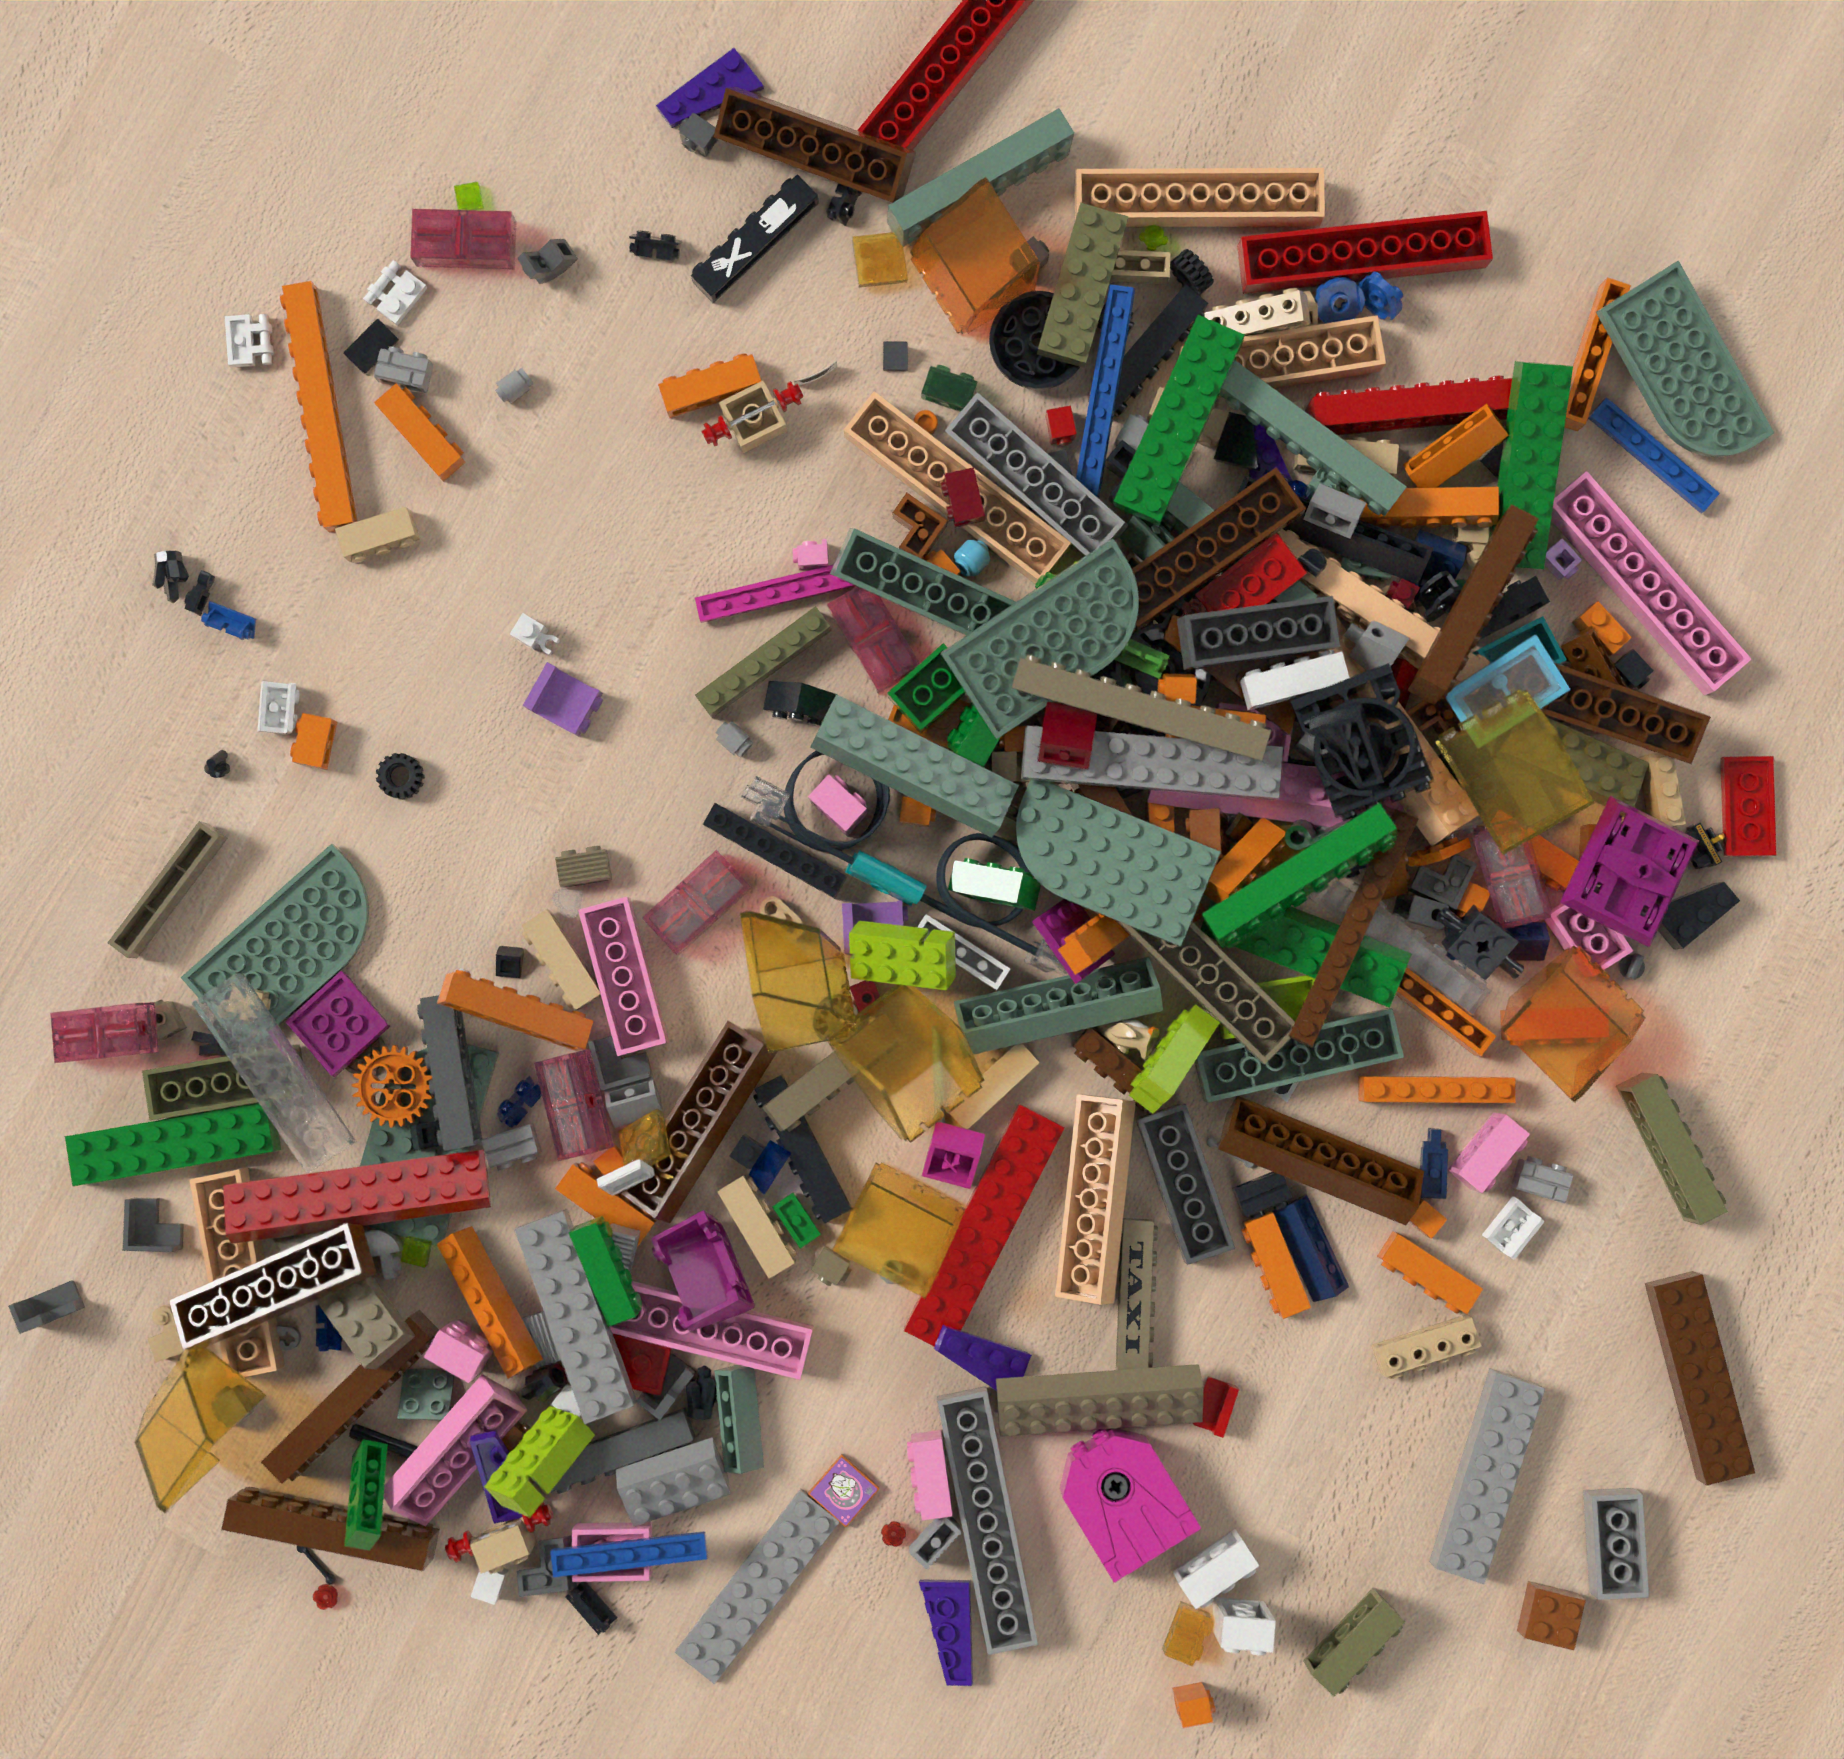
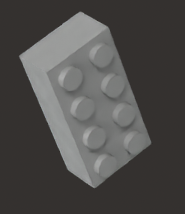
[616,1437,731,1527]
[1583,1488,1649,1600]

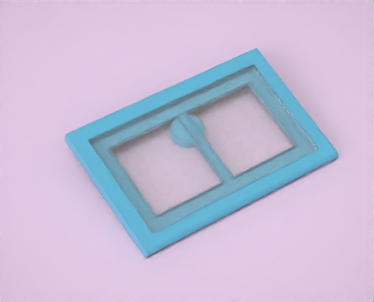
[1446,635,1570,749]

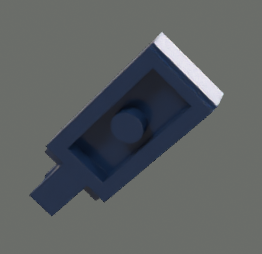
[1420,1128,1448,1199]

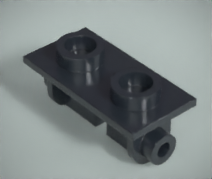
[826,183,862,226]
[629,230,682,261]
[565,1582,618,1635]

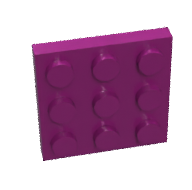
[1032,899,1115,984]
[286,971,391,1077]

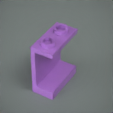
[523,662,603,737]
[842,901,908,954]

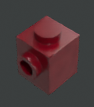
[849,980,884,1017]

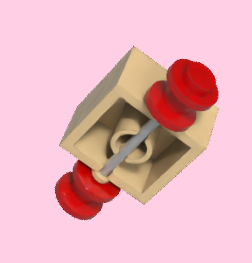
[701,380,804,453]
[445,1502,553,1574]

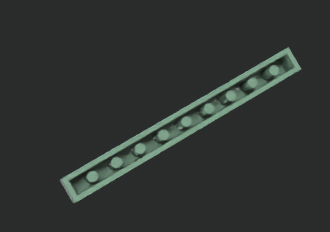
[1220,361,1407,517]

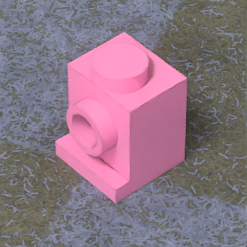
[792,539,829,570]

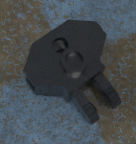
[1414,571,1467,623]

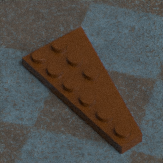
[1163,615,1299,735]

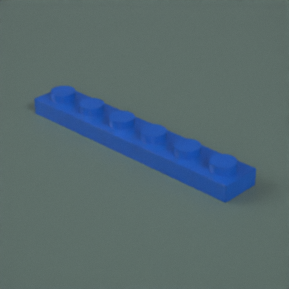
[1588,397,1720,513]
[550,1531,708,1577]

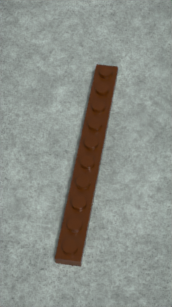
[1289,809,1419,1048]

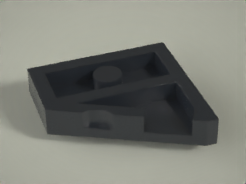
[1213,412,1261,472]

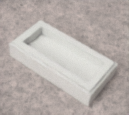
[597,1159,654,1196]

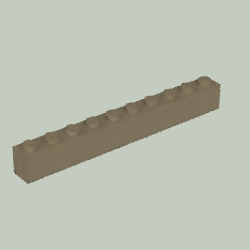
[1012,655,1271,761]

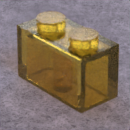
[1162,1601,1213,1667]

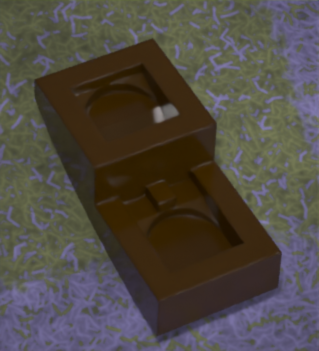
[1226,812,1254,844]

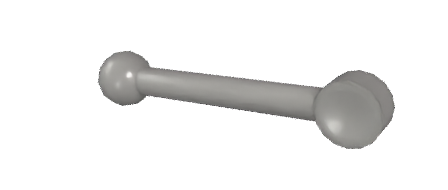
[1207,1137,1254,1168]

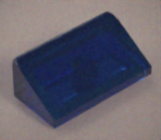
[748,1140,791,1195]

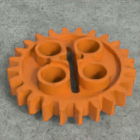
[351,1045,434,1128]

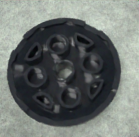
[989,291,1080,390]

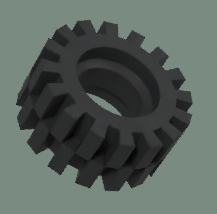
[1170,249,1214,296]
[376,753,425,799]

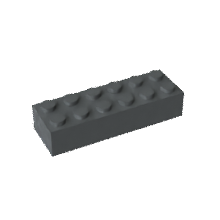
[1177,596,1340,670]
[417,995,482,1151]
[1135,1103,1235,1265]

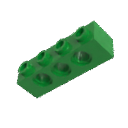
[345,1439,388,1551]

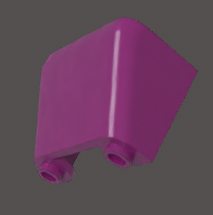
[651,1210,755,1331]

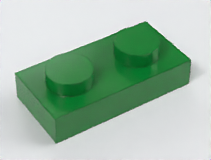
[772,1192,821,1249]

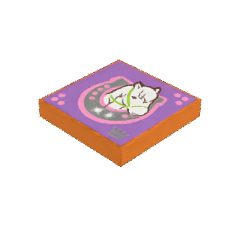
[808,1454,879,1527]

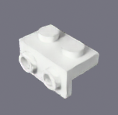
[257,681,300,735]
[1482,1196,1544,1260]

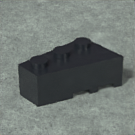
[1479,576,1550,640]
[1309,701,1384,789]
[1658,882,1740,950]

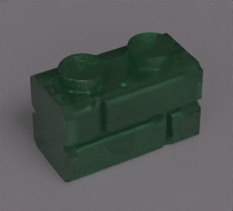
[921,365,978,412]

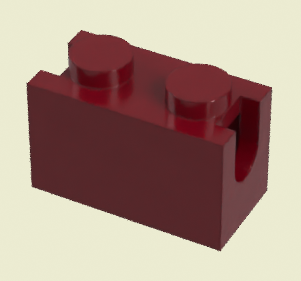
[940,467,985,528]

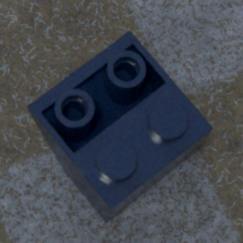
[1399,529,1466,591]

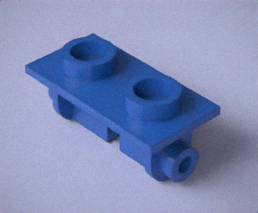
[201,601,256,640]

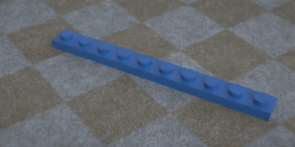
[1076,284,1135,499]

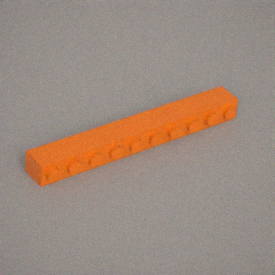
[280,281,358,532]

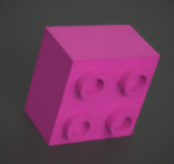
[922,1121,985,1189]

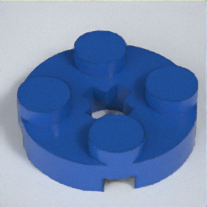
[1358,272,1403,320]
[1315,277,1365,324]

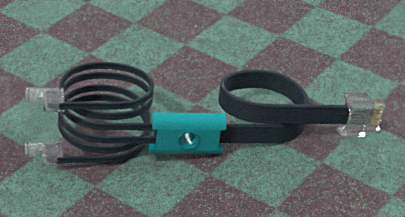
[741,751,1068,976]

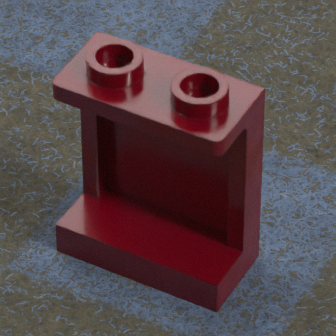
[1037,702,1097,770]

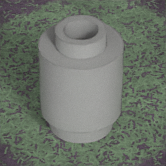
[495,368,533,403]
[716,721,753,758]

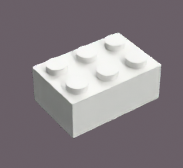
[1173,1529,1259,1609]
[1211,1597,1276,1655]

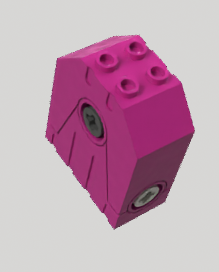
[1060,1428,1202,1583]

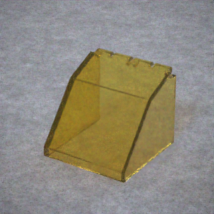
[1436,689,1594,855]
[740,911,857,1053]
[826,984,984,1143]
[832,1162,965,1298]
[135,1347,266,1513]

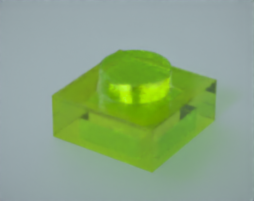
[454,182,484,213]
[401,1236,432,1268]

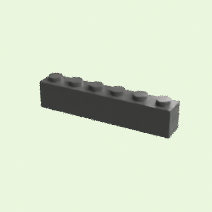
[550,1407,695,1494]

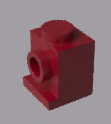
[1385,578,1420,610]

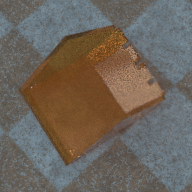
[910,177,1040,334]
[1501,945,1646,1103]

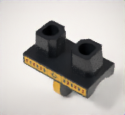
[1685,823,1725,869]

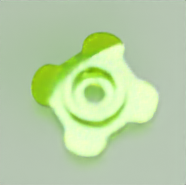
[1139,225,1168,251]

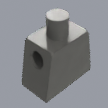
[1391,894,1457,929]

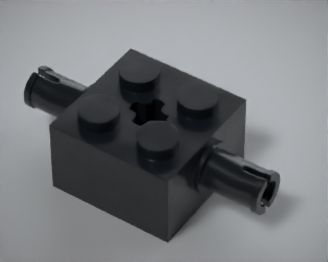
[1436,904,1524,981]

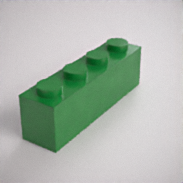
[569,1216,642,1327]

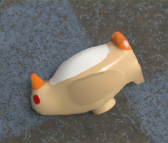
[1096,1018,1160,1060]

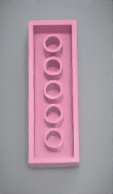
[578,897,669,1056]
[384,1374,527,1526]

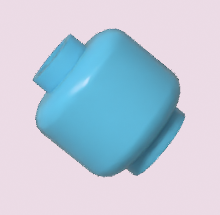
[954,540,990,577]

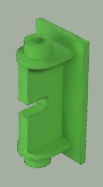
[1114,639,1169,679]

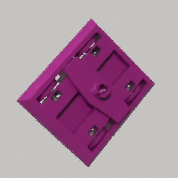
[1560,796,1699,947]

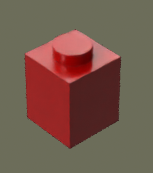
[1045,405,1077,446]

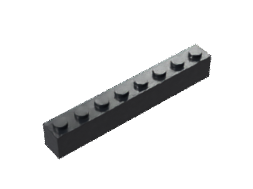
[1237,476,1433,585]

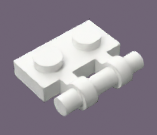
[363,260,428,326]
[225,314,274,368]

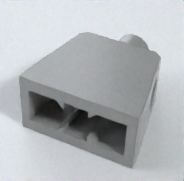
[1344,621,1410,671]

